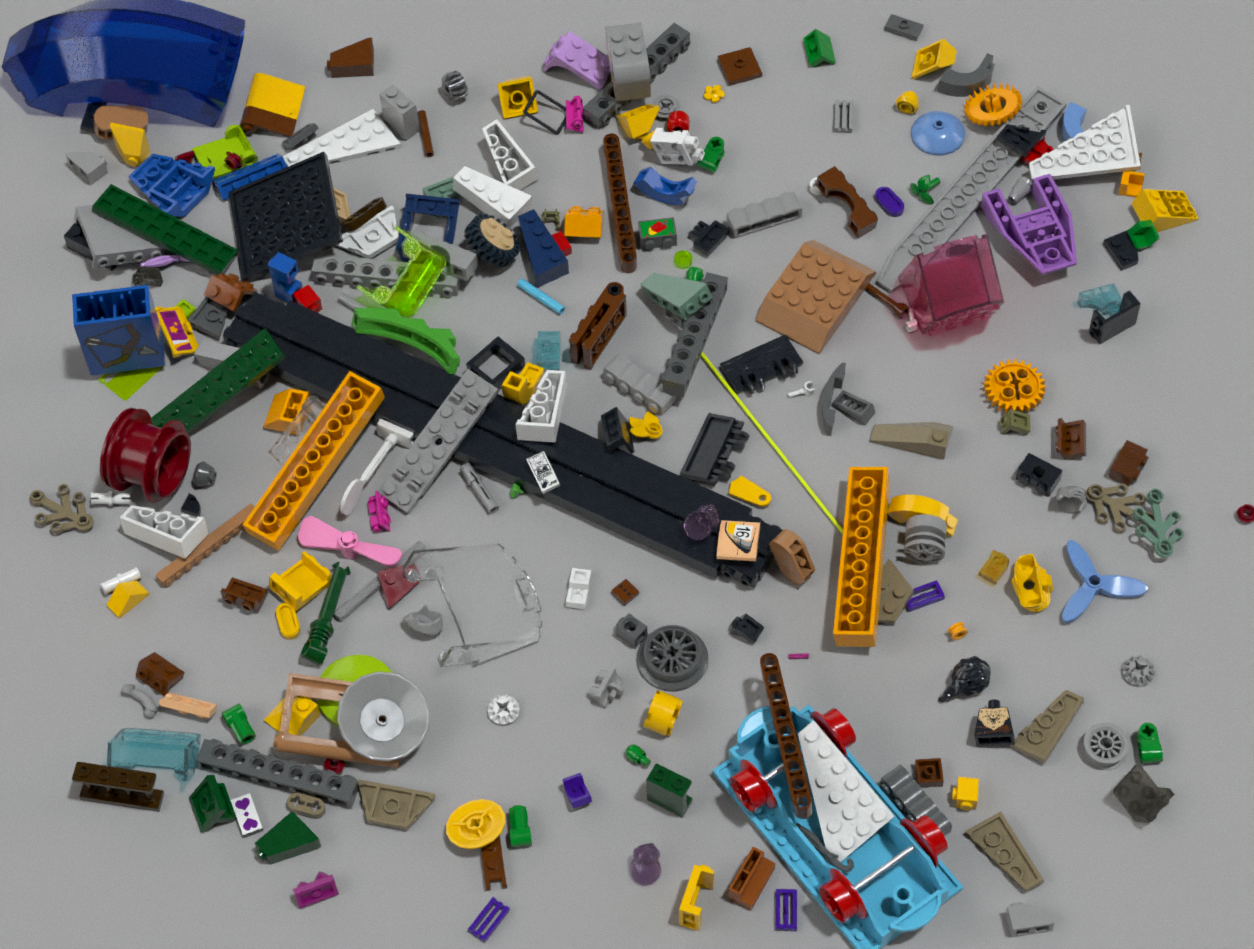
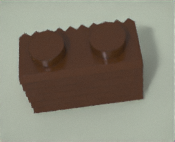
[1109,440,1149,486]

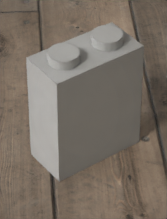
[379,85,420,141]

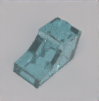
[1077,283,1122,316]

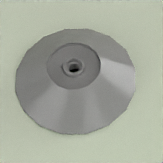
[337,671,430,762]

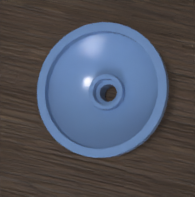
[911,111,965,156]

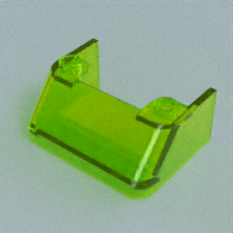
[357,226,446,318]

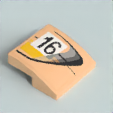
[717,520,760,561]

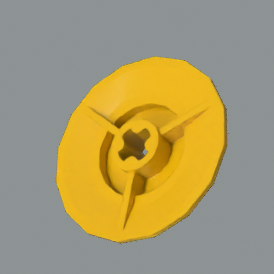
[446,799,506,849]

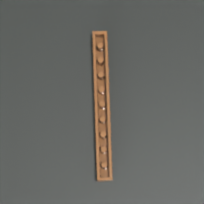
[155,503,255,588]

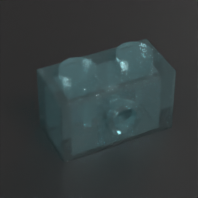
[533,331,561,373]

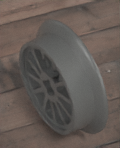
[637,625,709,691]

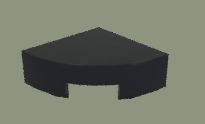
[181,493,201,517]

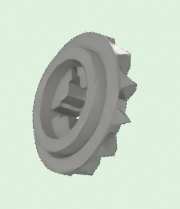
[652,95,680,119]
[1122,655,1155,686]

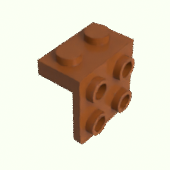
[204,273,258,311]

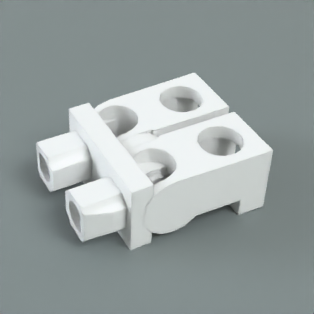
[650,128,705,166]

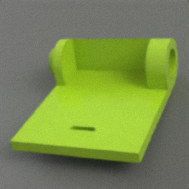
[192,125,258,180]

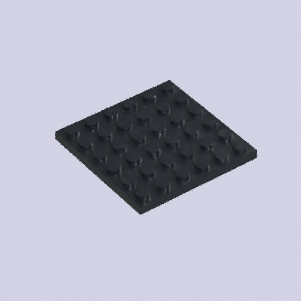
[229,151,343,282]

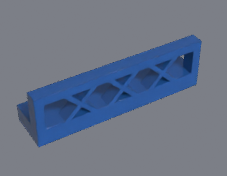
[212,153,286,200]

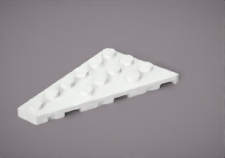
[1029,105,1141,182]
[798,720,895,862]

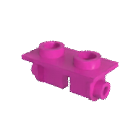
[566,95,584,133]
[368,491,391,533]

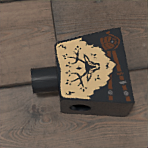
[974,699,1015,747]

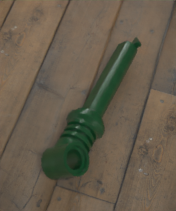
[300,561,351,666]

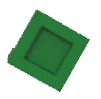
[1127,220,1160,249]

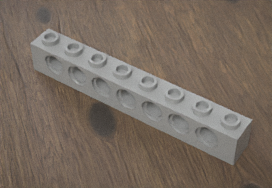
[311,253,461,296]

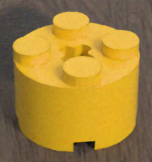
[643,690,683,736]

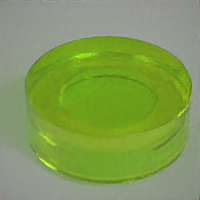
[674,250,692,269]

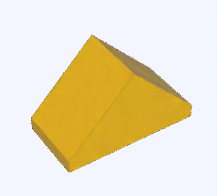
[107,581,150,619]

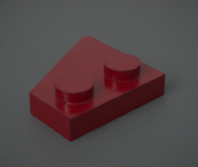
[377,562,421,609]

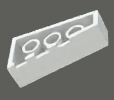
[120,505,209,559]

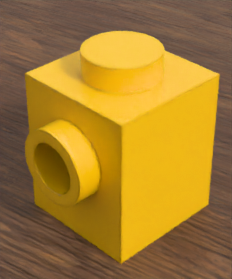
[952,777,979,811]

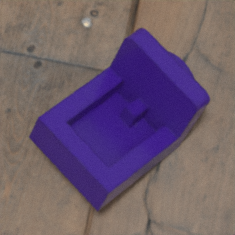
[562,773,592,809]

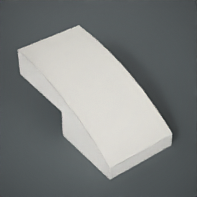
[566,568,591,609]

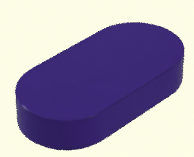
[875,187,904,217]

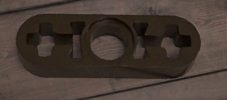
[342,197,387,232]

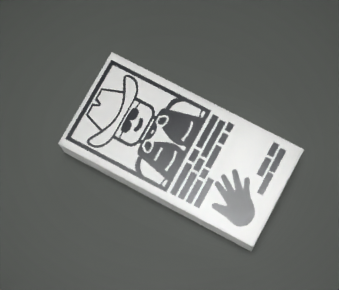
[526,451,560,494]

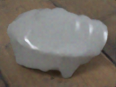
[1055,485,1088,512]
[402,605,443,636]

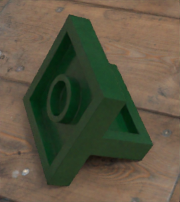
[189,775,237,832]

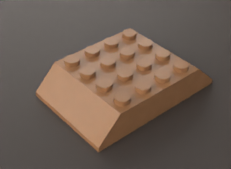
[756,240,876,354]

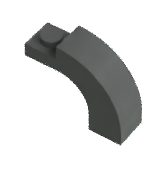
[938,53,995,97]

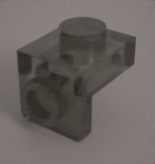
[132,266,163,287]

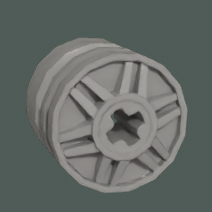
[904,514,947,564]

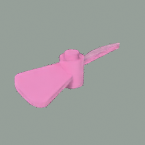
[298,516,402,566]

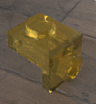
[979,550,1009,585]

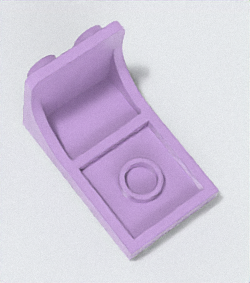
[543,31,610,90]

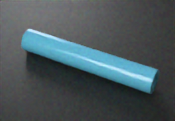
[517,278,565,315]

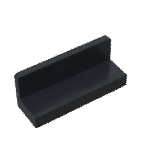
[601,406,635,454]

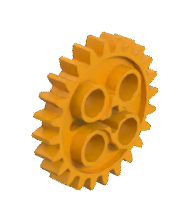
[984,359,1046,413]

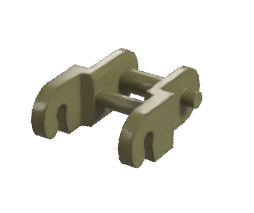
[542,209,560,229]

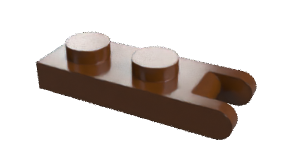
[481,835,507,891]

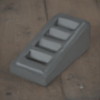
[832,390,875,425]

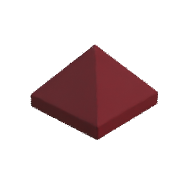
[175,151,194,164]

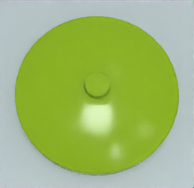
[317,655,392,727]

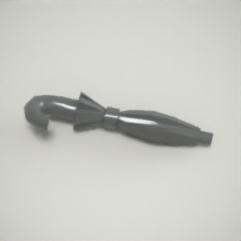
[796,823,854,873]

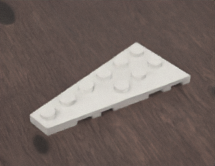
[283,109,401,167]

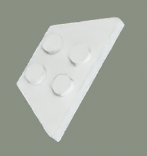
[336,206,399,259]

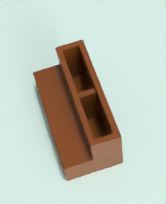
[728,847,776,910]

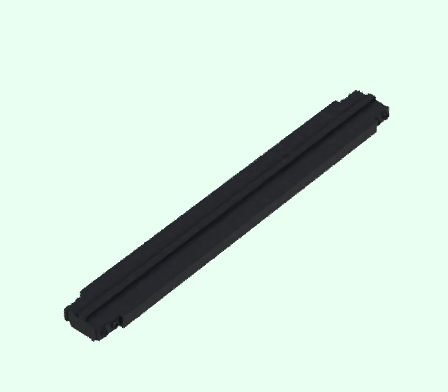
[223,291,783,588]

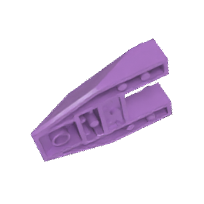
[981,174,1077,275]

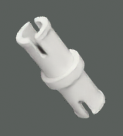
[91,491,131,506]
[100,567,141,595]

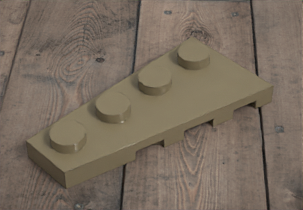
[965,811,1044,892]

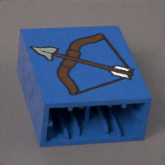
[72,285,165,375]

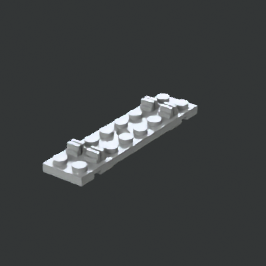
[378,369,499,514]

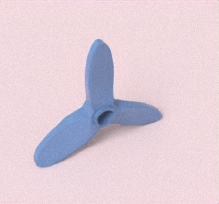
[1062,540,1148,623]

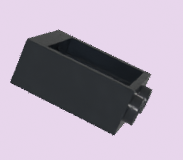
[466,336,525,390]

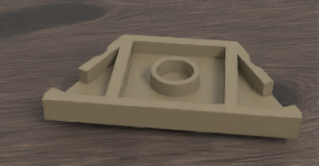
[878,559,914,624]
[358,780,436,831]

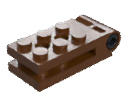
[569,282,627,370]

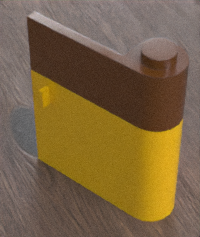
[239,73,306,137]

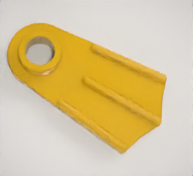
[729,476,771,507]

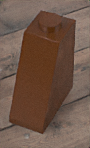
[327,37,374,78]

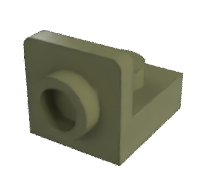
[999,409,1030,435]

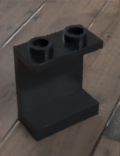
[1089,290,1141,344]

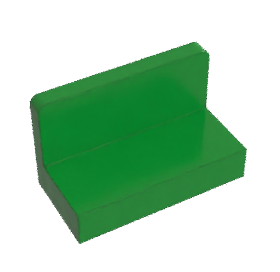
[803,29,836,67]

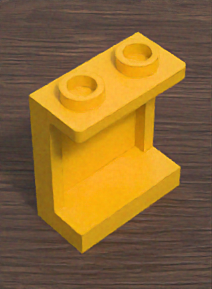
[269,551,331,611]
[679,864,714,931]

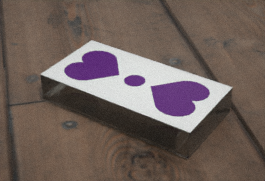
[231,793,263,838]

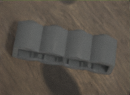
[880,764,952,836]

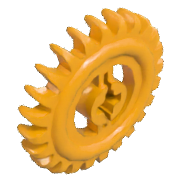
[964,83,1023,126]

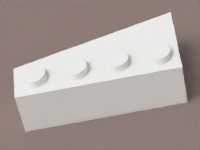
[482,119,539,190]
[452,166,532,229]
[516,370,567,442]

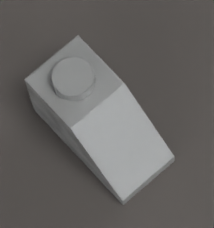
[66,152,108,185]
[1006,902,1055,938]

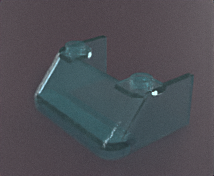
[107,728,201,781]

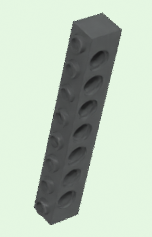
[583,23,691,129]
[660,272,728,397]
[196,739,359,809]

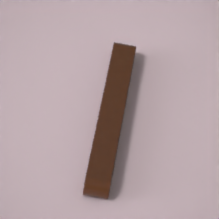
[603,133,637,273]
[760,653,812,819]

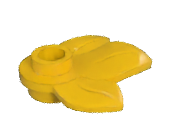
[629,411,663,439]

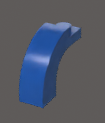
[633,167,697,205]

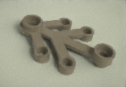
[1086,483,1154,534]
[29,484,94,534]

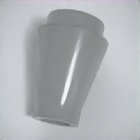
[1008,177,1032,204]

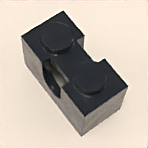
[1016,453,1063,497]

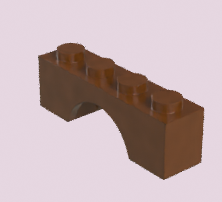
[816,166,878,238]

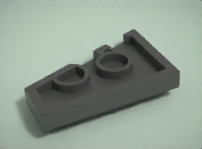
[188,297,229,340]

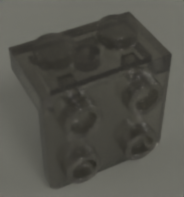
[1113,765,1174,823]

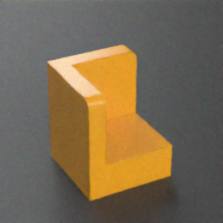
[1118,171,1145,198]

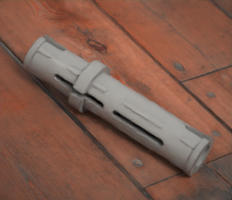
[460,463,499,514]

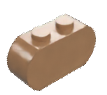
[94,105,148,140]
[769,529,816,585]

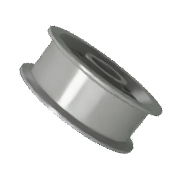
[1082,723,1129,770]

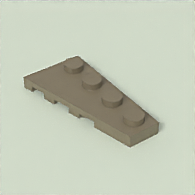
[1009,690,1084,764]

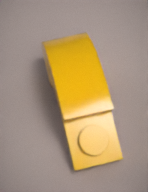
[502,362,544,404]
[887,494,958,537]

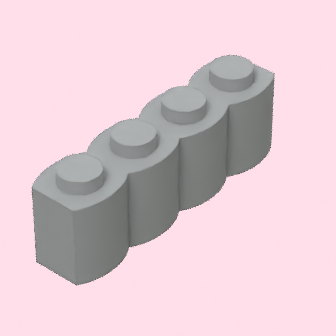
[726,192,802,238]
[603,354,676,415]

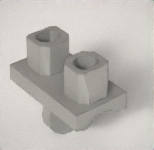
[588,667,624,708]

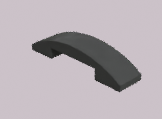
[822,363,846,436]

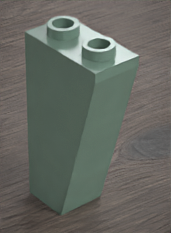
[640,273,713,320]

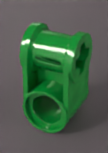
[697,137,725,173]
[1136,723,1163,764]

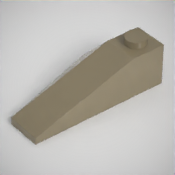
[870,422,953,459]

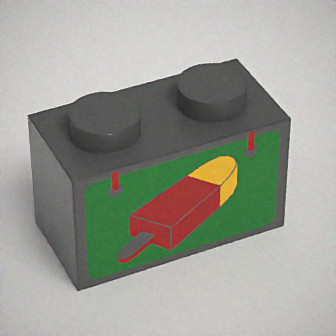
[638,217,677,250]

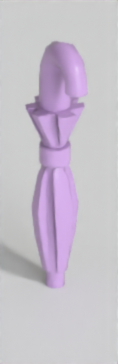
[140,254,189,268]

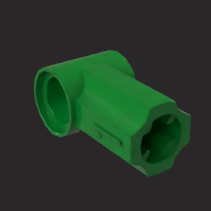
[221,703,256,745]
[509,805,532,848]

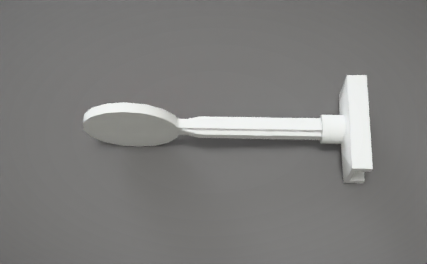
[340,419,414,515]

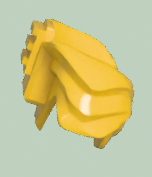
[1012,554,1054,612]

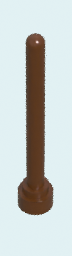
[865,283,910,319]

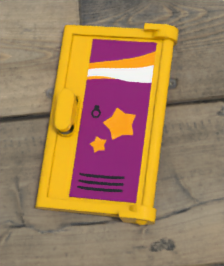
[155,306,199,358]

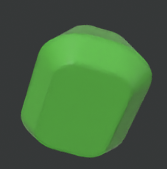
[510,483,524,498]

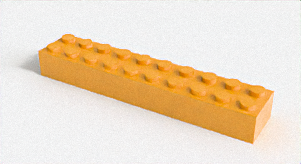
[243,371,385,551]
[833,467,890,647]

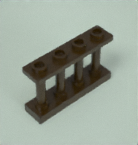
[72,762,164,812]

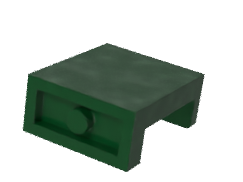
[646,764,692,818]

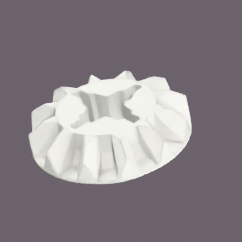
[488,694,520,725]

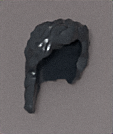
[938,656,991,702]

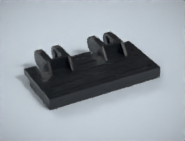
[720,334,803,394]
[680,413,750,484]

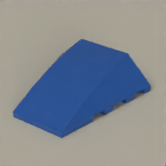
[128,153,215,217]

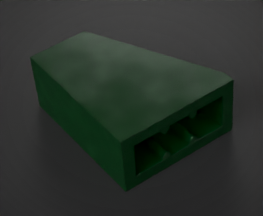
[255,811,321,865]

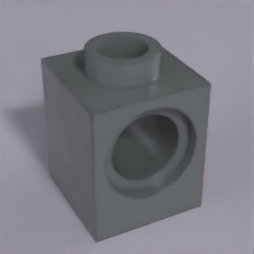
[616,613,648,649]

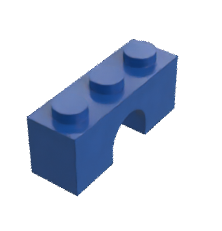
[268,252,303,303]

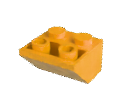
[564,206,604,238]
[263,388,311,435]

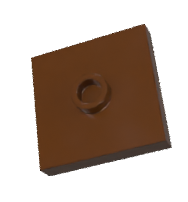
[718,47,762,86]

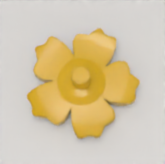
[703,85,725,103]

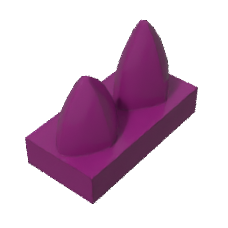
[293,871,339,909]

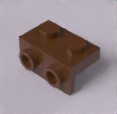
[1055,418,1086,460]
[220,577,268,612]
[136,652,185,696]

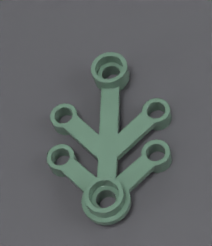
[1132,488,1184,558]

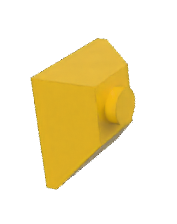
[911,38,957,79]
[497,75,538,119]
[616,103,659,140]
[110,123,150,167]
[264,697,320,736]

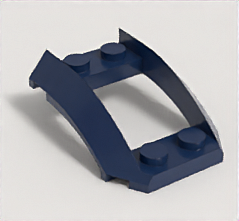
[396,193,460,266]

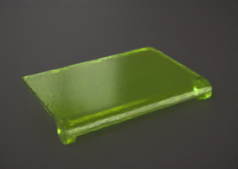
[98,366,164,401]

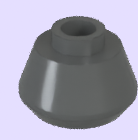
[193,461,217,487]

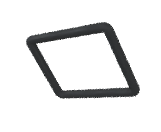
[523,90,566,134]

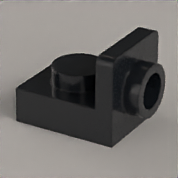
[729,613,765,644]

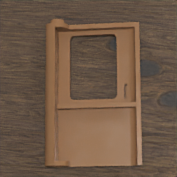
[273,673,399,768]

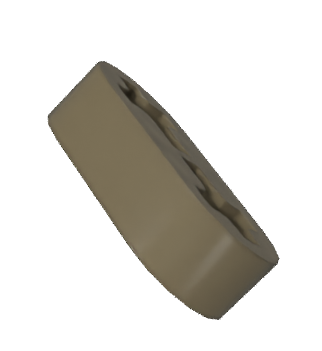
[287,793,326,819]

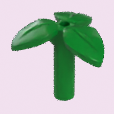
[910,175,940,204]

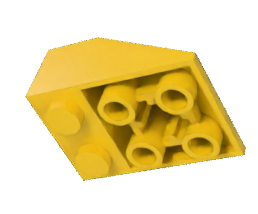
[1131,189,1199,232]

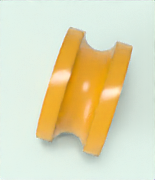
[948,622,968,640]

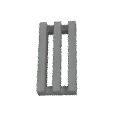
[834,100,853,133]

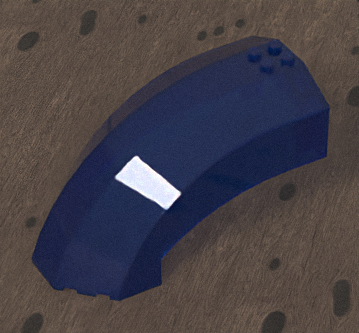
[1,0,245,128]

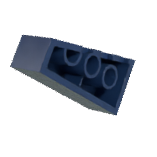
[518,209,569,288]

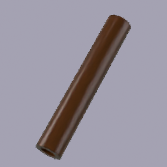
[417,110,434,157]

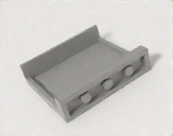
[74,198,165,268]

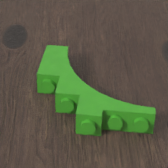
[351,308,460,374]

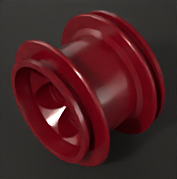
[100,408,191,503]

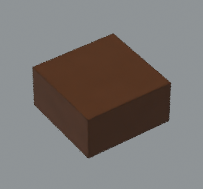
[915,758,944,788]

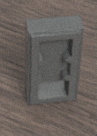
[884,14,923,41]
[282,123,319,148]

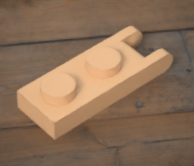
[159,693,217,719]

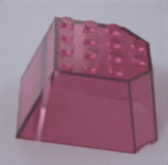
[898,234,1004,336]

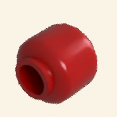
[667,111,690,132]

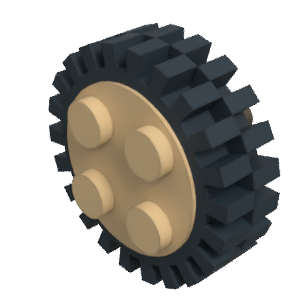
[464,213,520,267]

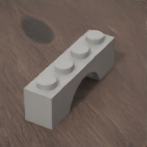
[401,229,478,281]

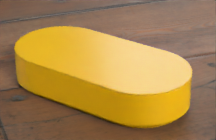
[276,602,301,640]

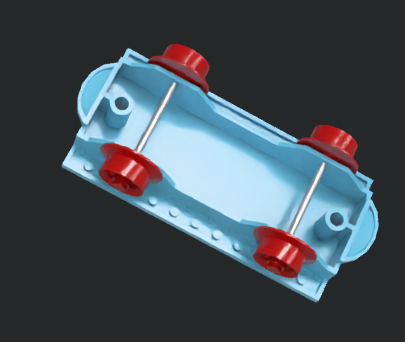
[712,705,963,949]

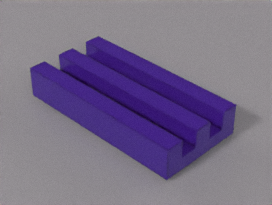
[906,580,945,612]
[776,889,797,931]
[468,897,510,942]

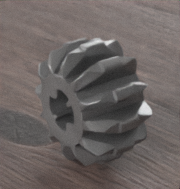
[441,70,468,102]

